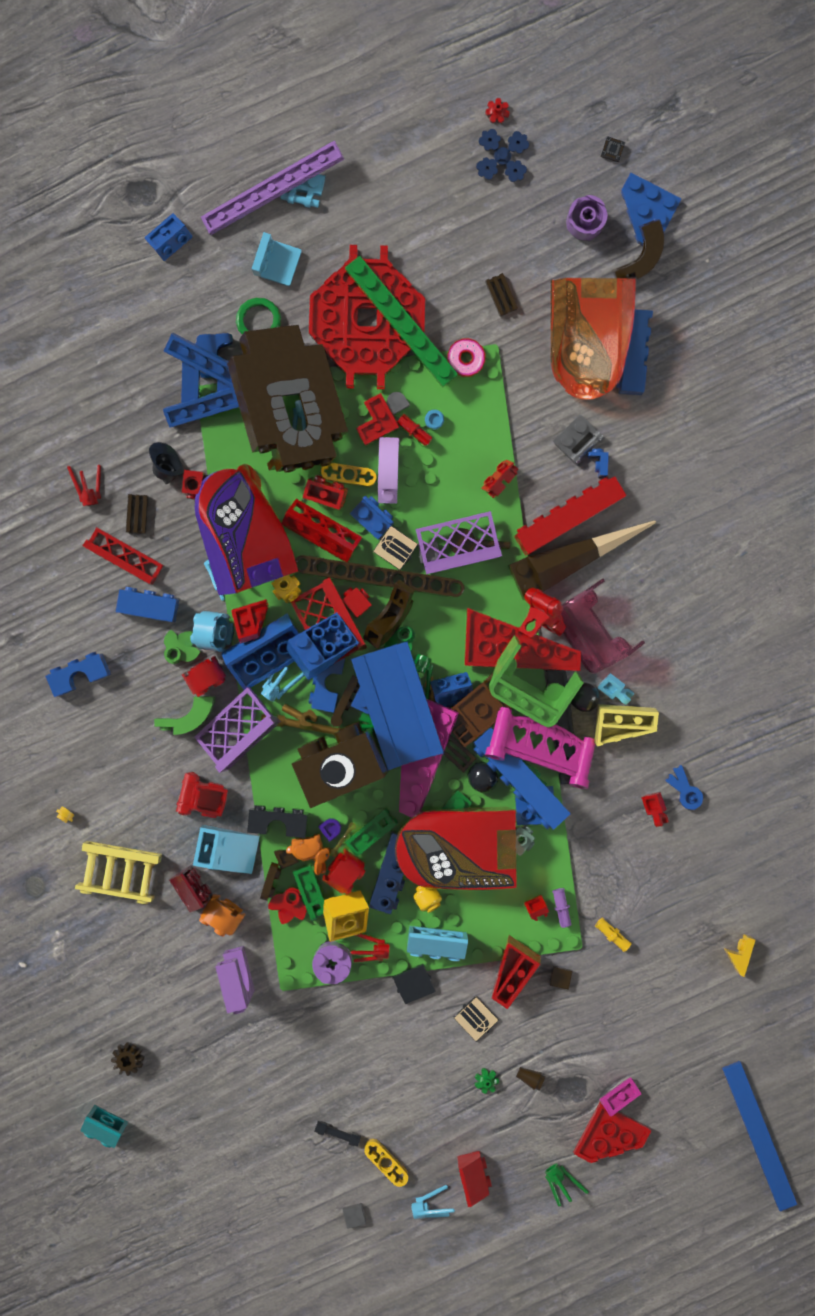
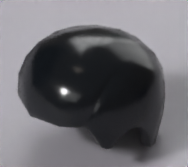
[570,682,600,712]
[467,762,498,793]

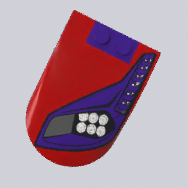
[195,469,298,595]

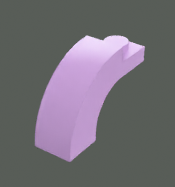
[378,437,399,504]

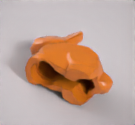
[286,834,330,875]

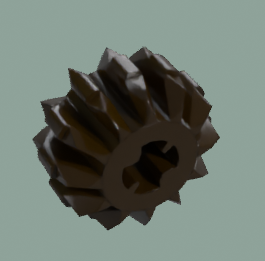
[111,1042,145,1076]

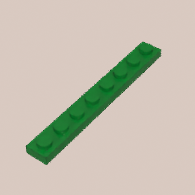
[345,256,458,387]

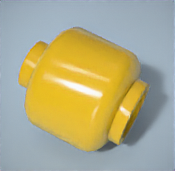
[413,886,442,913]

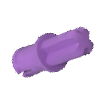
[552,888,571,928]

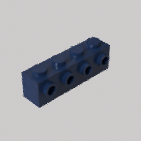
[369,831,417,914]

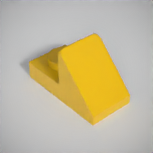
[724,934,755,977]

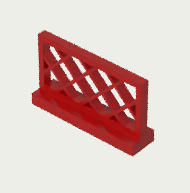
[291,577,367,665]

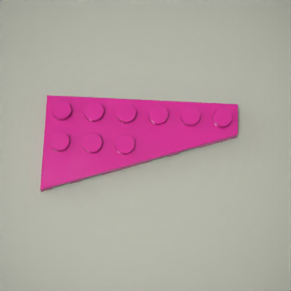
[399,699,459,818]

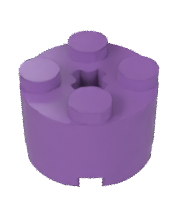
[566,195,608,241]
[312,941,352,984]

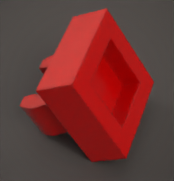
[524,895,549,921]

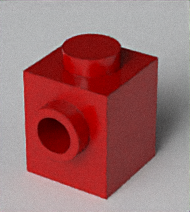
[342,587,372,618]

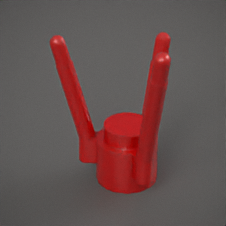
[67,465,101,506]
[351,933,390,962]

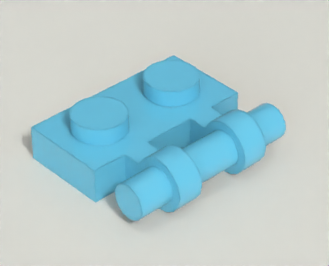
[281,174,326,208]

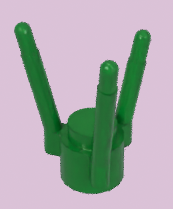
[414,654,434,699]
[545,1163,589,1207]

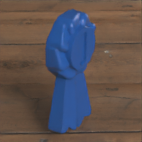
[665,765,703,810]

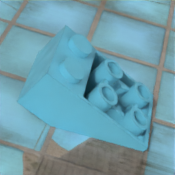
[193,825,260,874]

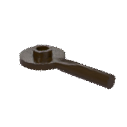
[448,528,510,555]

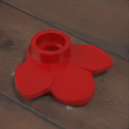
[268,887,306,924]

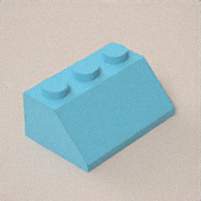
[407,926,468,961]

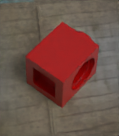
[182,470,206,499]

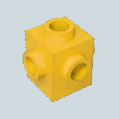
[271,575,302,604]

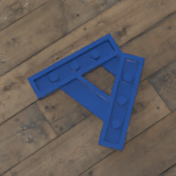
[163,333,239,428]

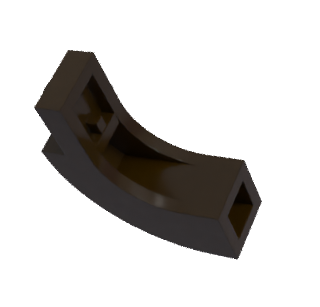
[612,219,664,279]
[363,580,415,649]

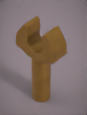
[282,704,317,730]

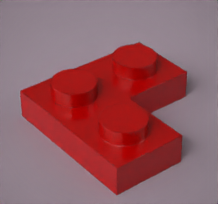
[356,393,399,446]

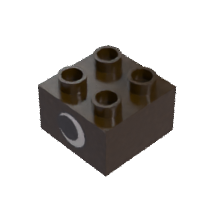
[292,721,390,808]

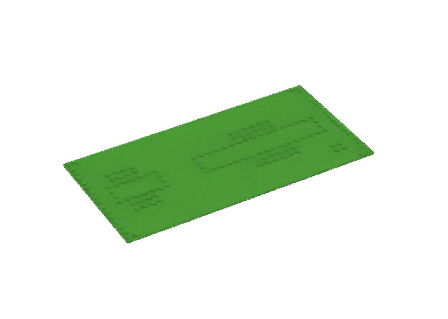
[200,344,582,991]

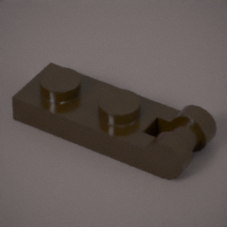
[331,675,360,727]

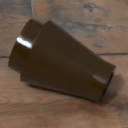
[516,1066,546,1091]

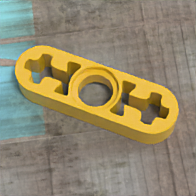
[321,463,377,487]
[364,1139,408,1187]

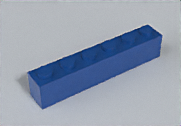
[474,727,571,831]

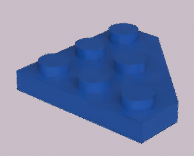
[621,172,681,246]

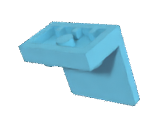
[252,232,302,286]

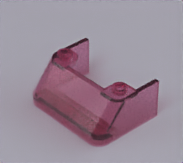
[561,578,645,674]

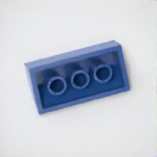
[221,614,300,690]

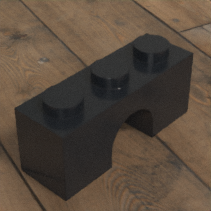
[247,805,308,838]

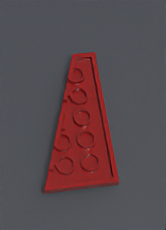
[464,608,581,671]

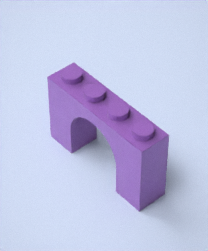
[215,946,255,1014]

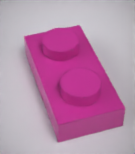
[599,1077,641,1116]

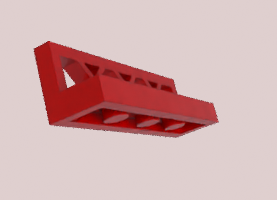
[281,499,362,562]
[83,527,164,585]

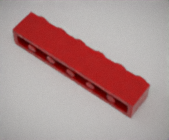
[514,476,627,556]

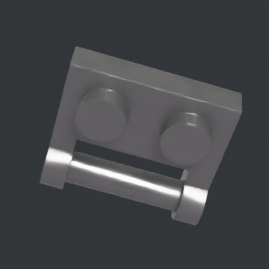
[553,414,604,465]

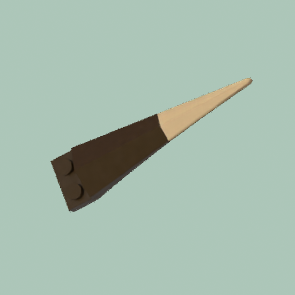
[508,521,656,600]

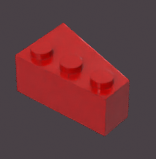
[492,935,541,1009]

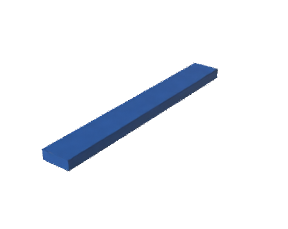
[722,1061,798,1211]

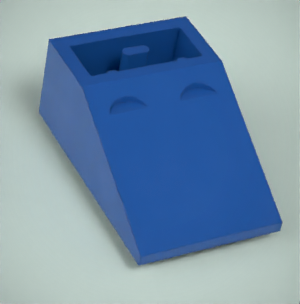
[287,612,359,680]

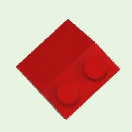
[457,1151,492,1207]

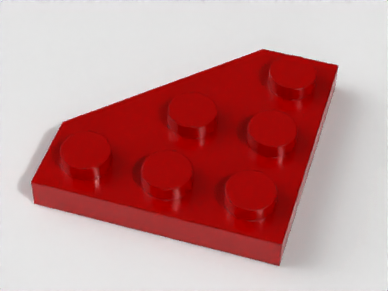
[573,1102,652,1163]

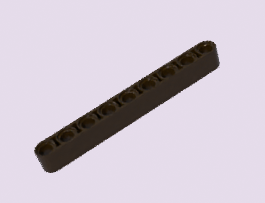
[295,555,464,598]

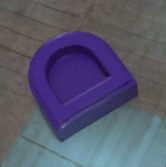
[318,818,341,842]

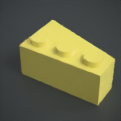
[595,704,659,747]

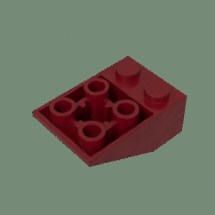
[169,865,212,912]

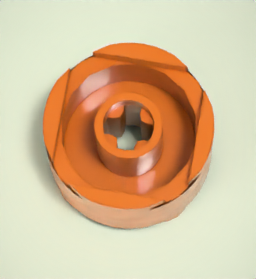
[199,894,246,937]

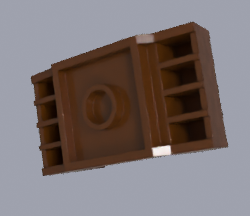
[450,672,512,747]

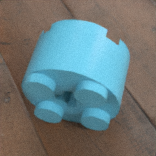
[190,611,234,652]

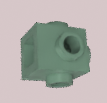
[504,825,535,856]

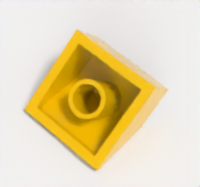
[323,890,369,942]

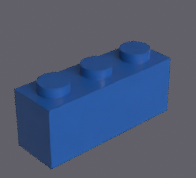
[116,587,179,623]

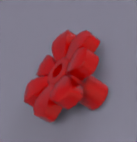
[485,98,510,123]

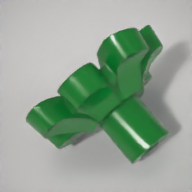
[475,1068,499,1094]

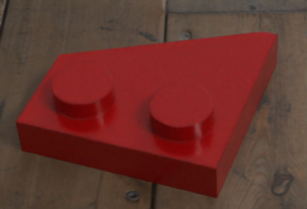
[231,599,269,644]

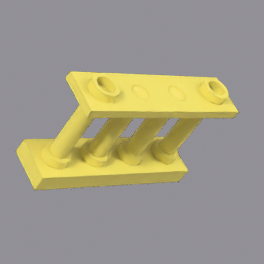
[75,841,162,904]

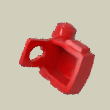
[519,588,566,638]
[176,772,228,818]

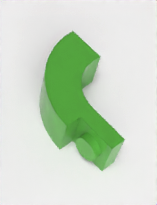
[154,696,215,735]

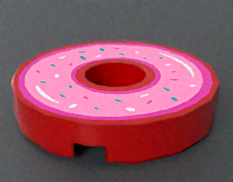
[447,338,485,377]

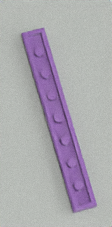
[201,140,345,235]

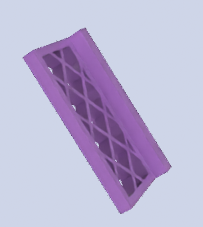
[416,511,502,575]
[195,687,281,773]

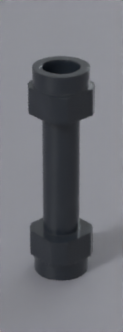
[314,1121,361,1147]

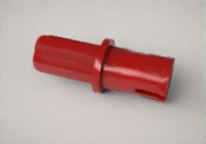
[397,414,432,446]

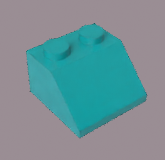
[80,1105,128,1149]

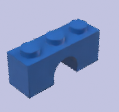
[45,652,111,697]
[309,658,346,713]

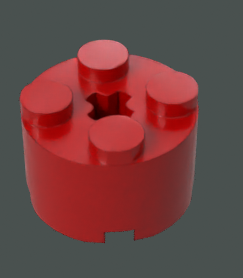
[181,655,227,697]
[322,848,366,895]

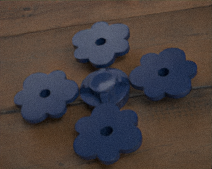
[476,129,529,182]

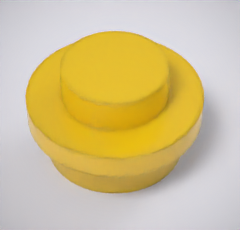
[56,806,74,823]

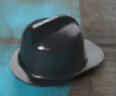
[149,442,184,484]

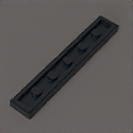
[546,670,576,785]

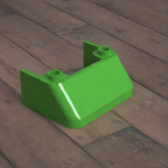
[489,635,584,727]

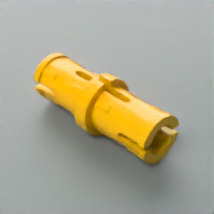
[595,917,632,952]

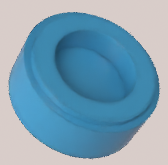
[425,410,444,430]

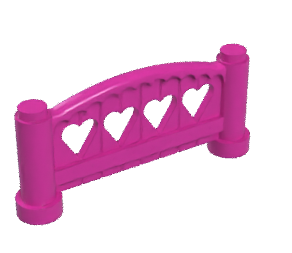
[485,707,596,789]

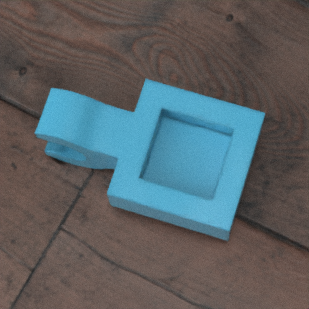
[598,673,634,705]

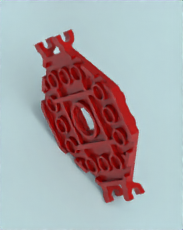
[309,245,425,390]

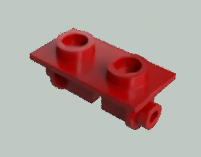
[481,460,519,499]

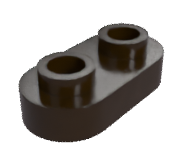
[260,862,282,901]

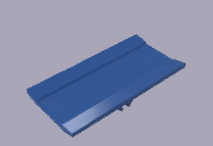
[351,641,444,770]

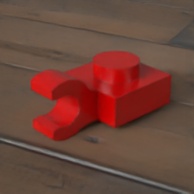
[641,792,669,827]

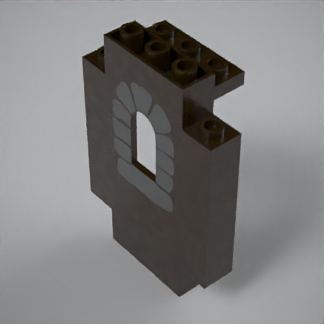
[227,325,348,473]

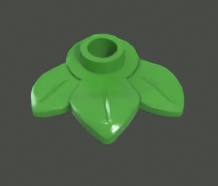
[164,630,200,664]

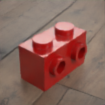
[302,475,348,510]

